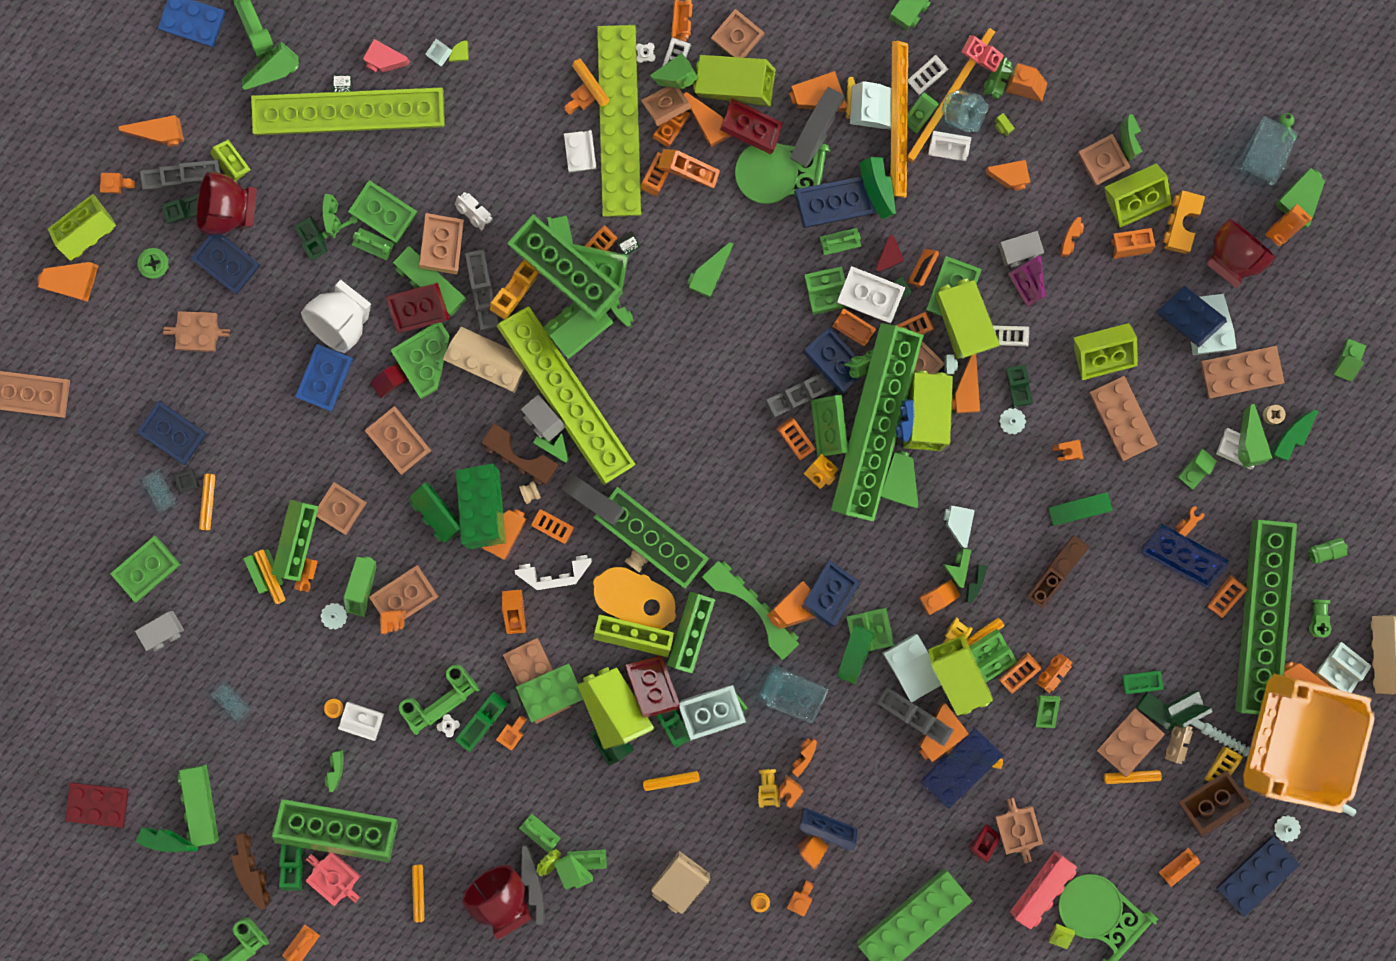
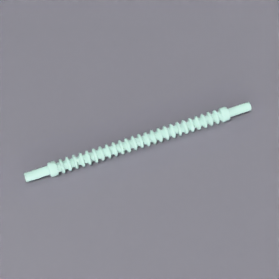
[1191,720,1356,817]

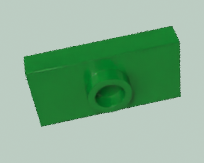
[1122,670,1163,694]

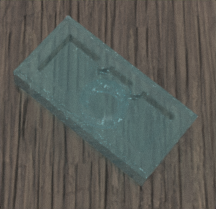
[141,470,178,513]
[211,681,252,723]

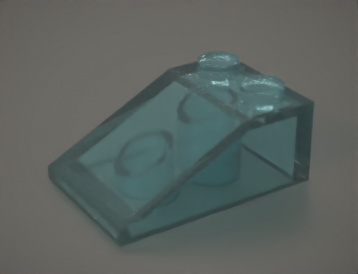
[1237,116,1298,185]
[757,664,829,724]

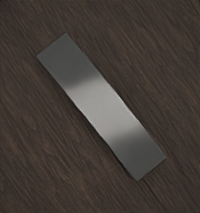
[790,87,845,167]
[140,160,220,191]
[465,250,499,332]
[764,373,834,418]
[561,474,625,526]
[877,687,954,746]
[521,844,545,925]

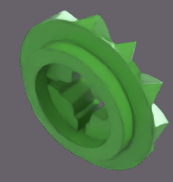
[138,248,169,279]

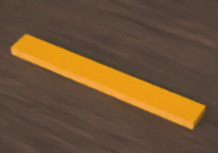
[907,28,996,163]
[891,41,908,197]

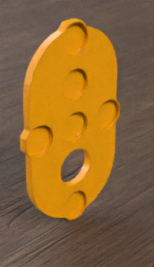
[593,567,676,629]

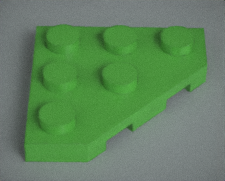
[391,322,450,399]

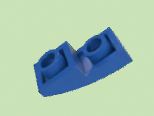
[896,399,914,441]

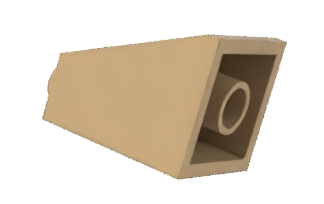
[651,851,710,914]

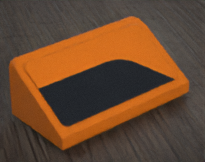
[908,249,939,288]

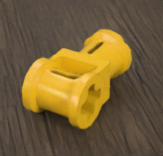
[943,617,973,643]
[758,769,780,808]

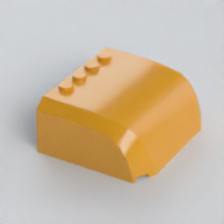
[1243,674,1374,813]

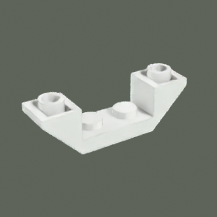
[515,555,592,590]

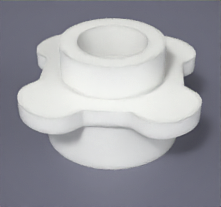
[636,43,655,63]
[437,714,460,737]

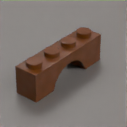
[481,424,560,486]

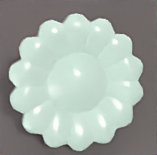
[999,408,1026,434]
[320,603,348,629]
[1274,815,1301,842]

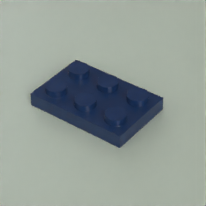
[191,235,261,295]
[1157,286,1227,347]
[802,327,867,394]
[137,401,207,465]
[801,560,860,628]
[799,807,858,851]

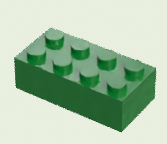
[456,464,506,550]

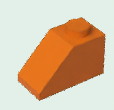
[986,160,1030,191]
[918,579,961,615]
[502,590,526,634]

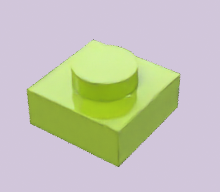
[995,113,1015,136]
[1049,924,1075,949]

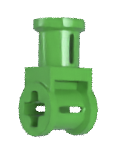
[1309,599,1332,638]

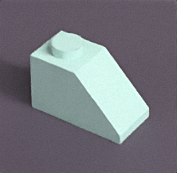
[944,506,974,548]

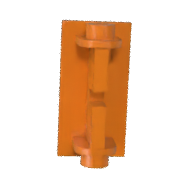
[671,0,693,41]
[1036,653,1072,693]
[1159,848,1200,887]
[282,925,320,961]

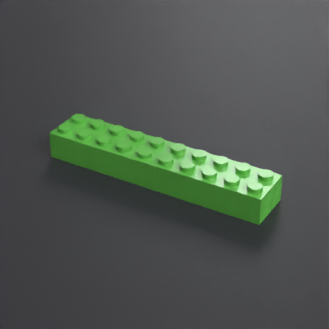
[831,323,924,522]
[1235,520,1297,715]

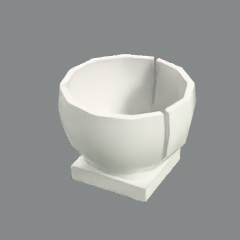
[301,280,371,353]

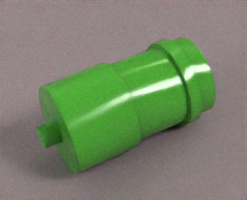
[1308,538,1348,564]

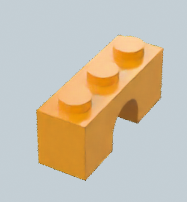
[1163,191,1205,254]
[490,260,539,320]

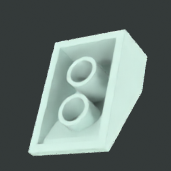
[850,82,892,130]
[1191,294,1236,355]
[882,634,941,702]
[679,685,746,740]

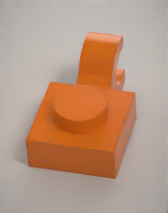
[564,84,596,115]
[100,173,135,194]
[1174,506,1205,538]
[294,558,317,592]
[496,715,527,751]
[787,880,813,917]

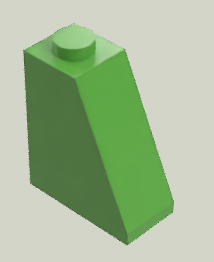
[1275,168,1325,230]
[881,450,918,508]
[344,557,376,617]

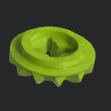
[536,849,561,876]

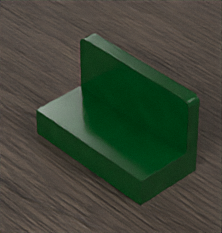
[1164,690,1213,728]
[589,729,634,766]

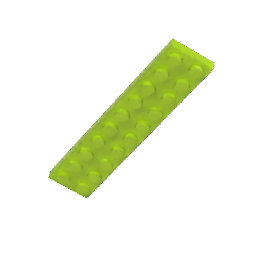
[597,25,641,217]
[251,88,445,135]
[497,306,635,485]

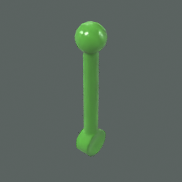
[321,216,358,239]

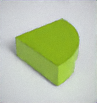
[449,41,469,62]

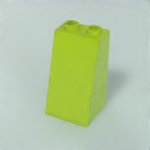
[693,55,776,107]
[935,278,1000,359]
[903,371,953,451]
[928,635,993,716]
[578,667,654,749]

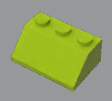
[1104,163,1172,228]
[48,194,116,261]
[1074,323,1138,380]

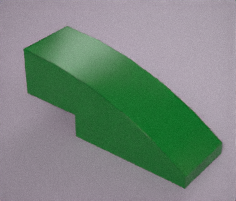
[859,157,896,219]
[1271,410,1318,461]
[1048,492,1113,526]
[837,625,875,685]
[455,692,509,752]
[657,709,691,748]
[135,828,198,853]
[279,844,303,891]

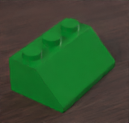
[409,483,461,543]

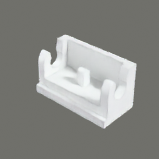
[928,131,971,161]

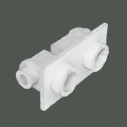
[455,192,493,230]

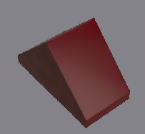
[874,234,904,273]
[370,363,409,398]
[967,824,1001,863]

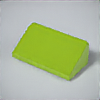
[210,140,250,181]

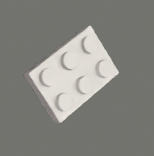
[837,266,905,324]

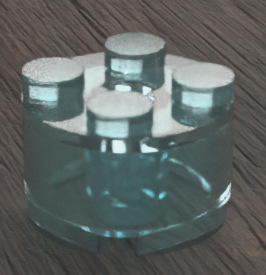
[942,89,989,132]

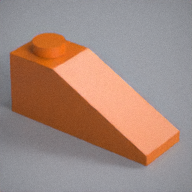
[683,92,731,147]
[118,115,184,147]
[658,149,720,188]
[951,354,980,414]
[798,835,829,869]

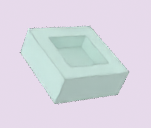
[425,39,452,66]
[944,355,958,375]

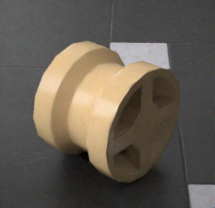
[1262,405,1286,425]
[520,481,541,504]
[625,549,649,573]

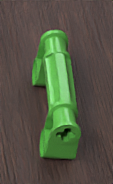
[233,0,273,59]
[399,664,480,735]
[189,917,269,961]

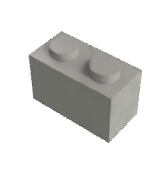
[998,231,1044,268]
[521,394,565,441]
[135,611,184,652]

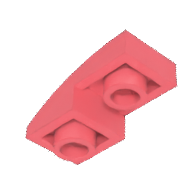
[961,35,1004,72]

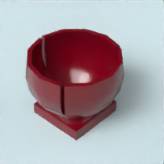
[196,172,257,235]
[1206,219,1276,289]
[462,865,531,940]

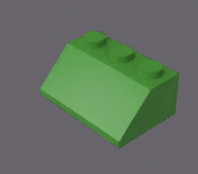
[543,303,613,359]

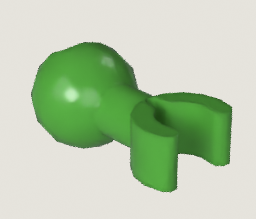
[1279,113,1294,143]

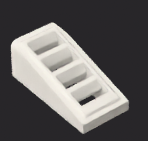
[662,38,691,67]
[908,55,949,95]
[993,326,1029,347]

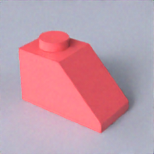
[363,39,410,72]

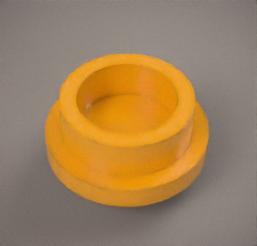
[324,699,344,718]
[751,893,770,912]

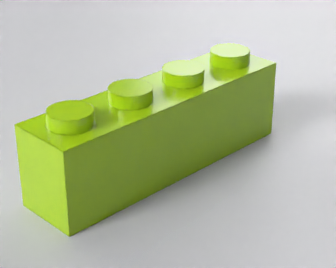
[593,615,674,657]

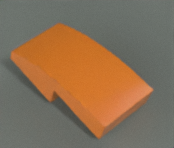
[653,111,691,148]
[1059,217,1084,257]
[792,738,817,777]

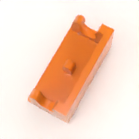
[1265,204,1312,246]
[1111,228,1155,259]
[832,309,876,347]
[1052,440,1084,461]
[381,610,406,634]
[778,775,803,808]

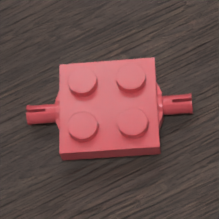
[306,853,361,906]

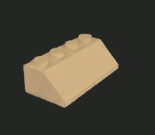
[443,327,526,393]
[1371,615,1396,694]

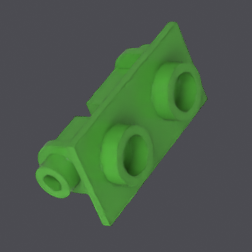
[983,57,1012,99]
[352,228,395,260]
[820,228,861,255]
[844,350,873,378]
[519,814,561,853]
[567,849,607,870]

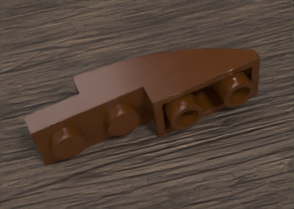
[1027,534,1089,608]
[231,831,271,910]

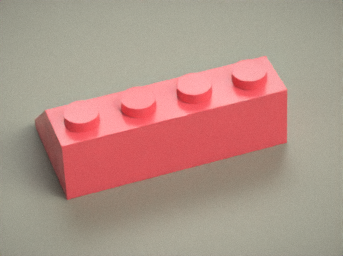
[1010,850,1077,929]

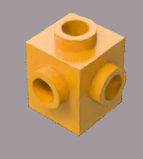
[804,454,838,489]

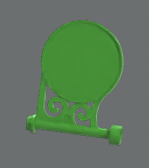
[735,143,830,204]
[1058,874,1158,961]

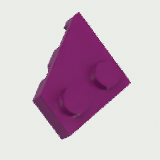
[1008,255,1045,307]

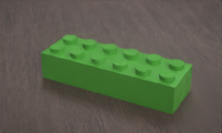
[508,214,623,322]
[594,487,709,589]
[272,799,398,863]
[857,868,972,961]

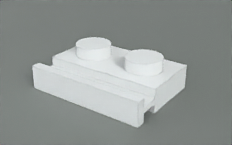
[564,130,596,173]
[1216,428,1254,470]
[338,702,384,741]

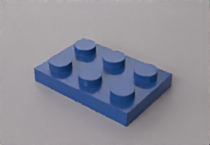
[158,0,226,48]
[295,344,354,411]

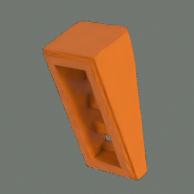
[640,152,669,197]
[585,225,618,251]
[896,312,935,335]
[776,417,815,461]
[531,509,575,544]
[1207,575,1248,618]
[999,652,1041,694]

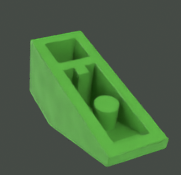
[242,41,299,90]
[687,243,733,298]
[1238,404,1272,468]

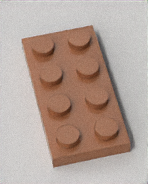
[1200,346,1285,399]
[0,371,70,418]
[1089,376,1158,461]
[503,638,571,724]

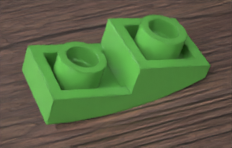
[323,194,341,238]
[611,300,634,328]
[325,750,344,792]

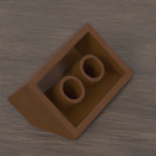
[1178,771,1251,839]

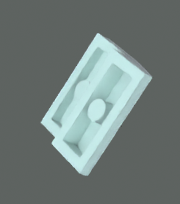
[1315,642,1371,693]

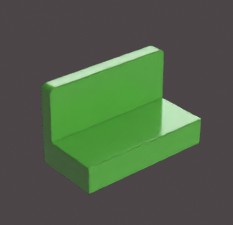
[547,216,573,246]
[244,549,284,594]

